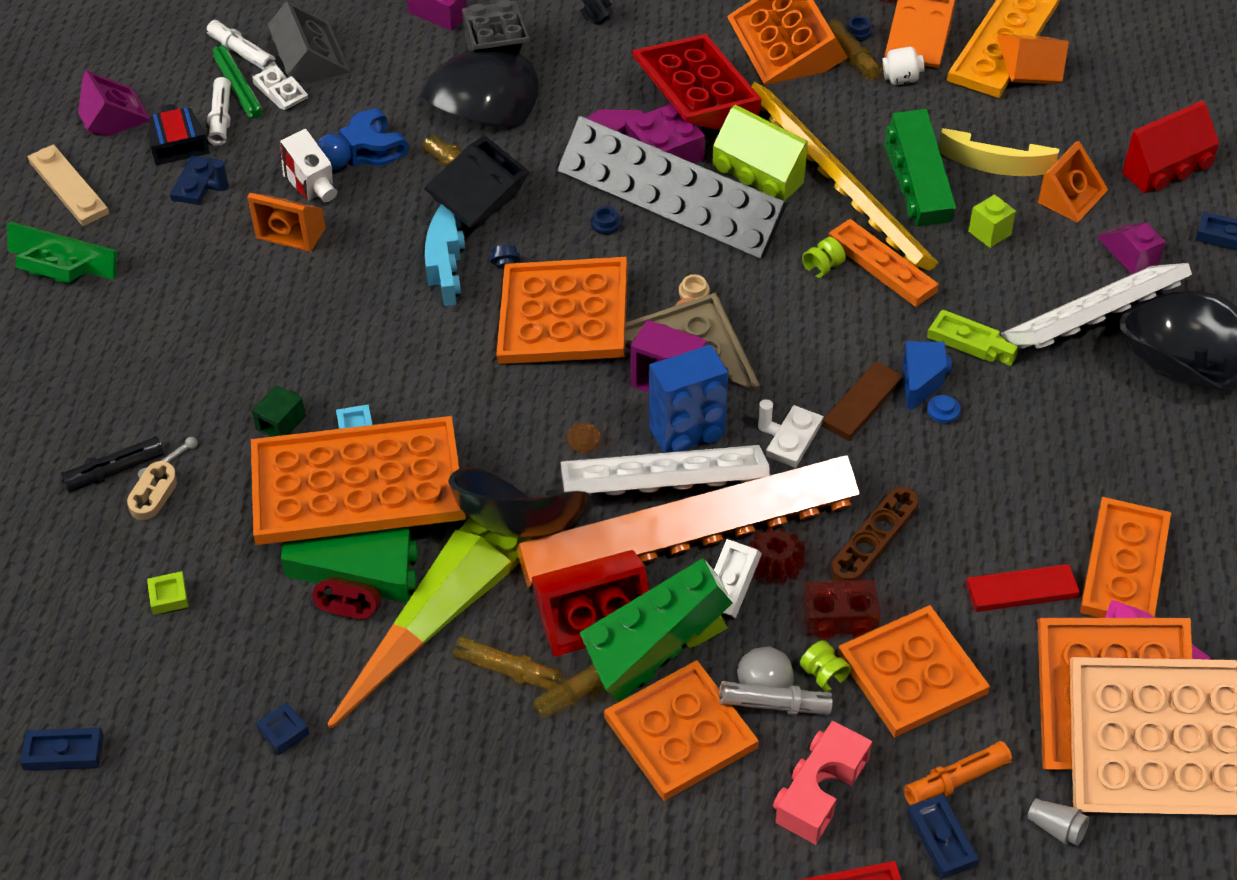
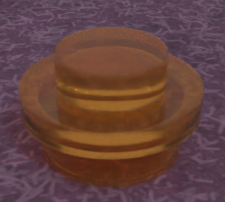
[567,423,600,452]

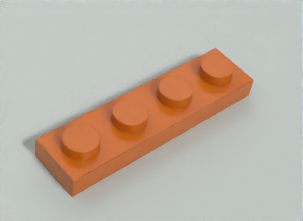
[828,219,939,307]

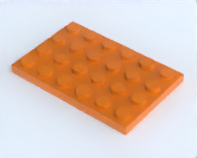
[251,416,466,545]

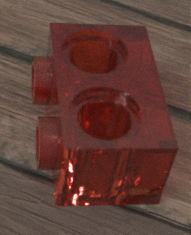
[802,579,880,639]

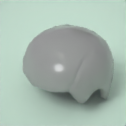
[737,646,794,688]

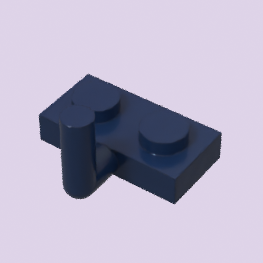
[170,155,229,205]

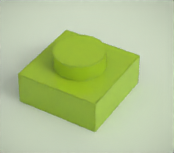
[147,571,189,615]

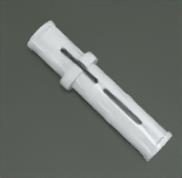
[207,20,276,71]
[207,77,231,146]

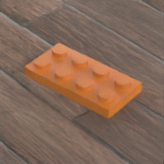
[1079,497,1171,618]

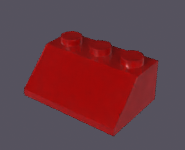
[1122,101,1219,193]
[532,549,649,657]

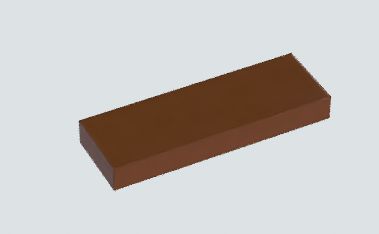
[822,361,903,441]

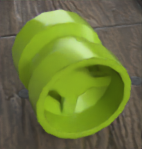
[802,237,846,278]
[800,640,851,692]

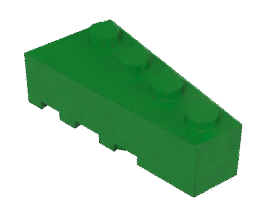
[884,109,956,227]
[579,558,733,702]

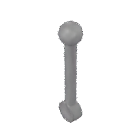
[138,437,198,478]

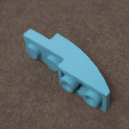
[425,204,465,306]

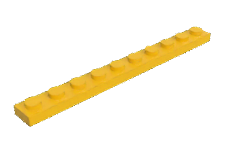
[751,82,939,271]

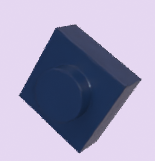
[256,702,310,755]

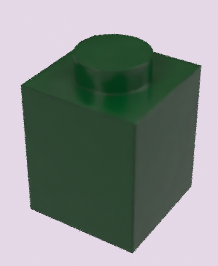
[251,385,306,437]

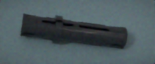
[61,436,164,492]

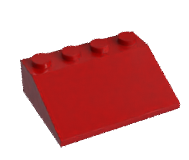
[632,34,762,130]

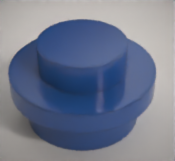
[927,395,961,423]

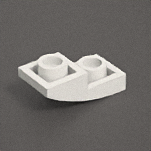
[253,65,308,110]

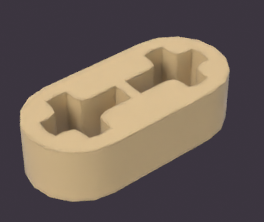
[127,461,177,520]

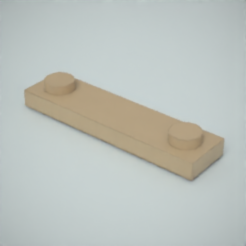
[27,144,109,226]

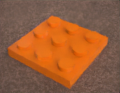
[837,605,990,738]
[604,660,759,801]

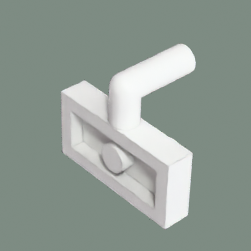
[758,399,824,468]

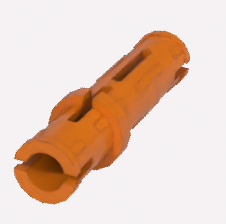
[903,741,1012,805]

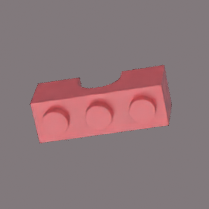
[773,721,872,845]

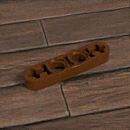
[831,487,919,587]

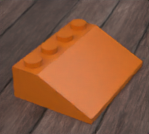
[727,0,848,85]

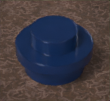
[845,16,873,40]
[591,206,621,234]
[490,245,521,269]

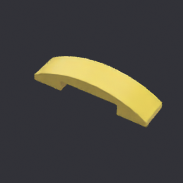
[939,128,1059,176]

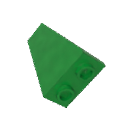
[281,527,418,603]

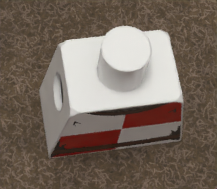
[280,129,337,202]

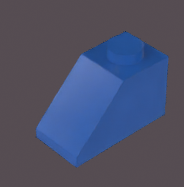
[903,341,952,409]

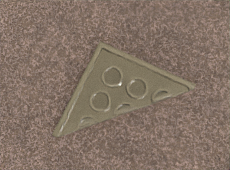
[625,292,760,392]

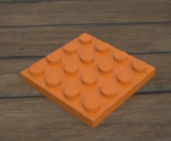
[496,257,628,364]
[1037,618,1193,770]

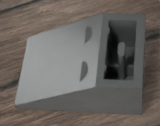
[462,0,530,51]

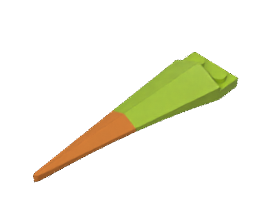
[328,519,532,729]

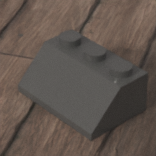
[267,1,351,84]

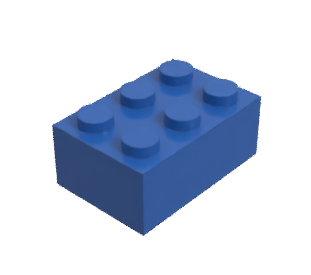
[649,344,728,453]

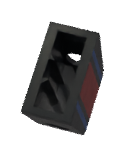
[150,104,210,166]

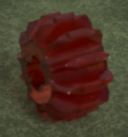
[748,526,806,586]

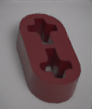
[312,577,381,619]

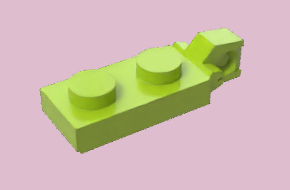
[927,310,1018,366]

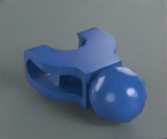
[317,108,409,171]

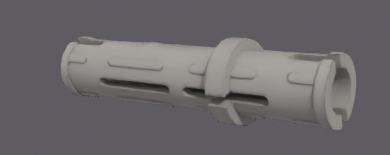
[719,681,832,716]

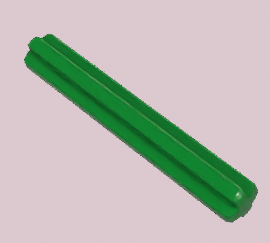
[212,45,263,119]

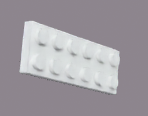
[1000,263,1192,349]
[561,445,770,495]

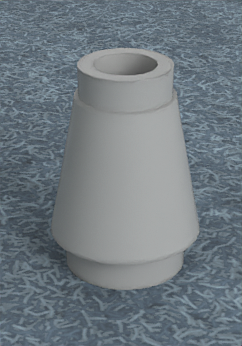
[1027,798,1089,846]

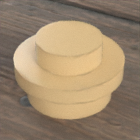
[679,275,710,299]

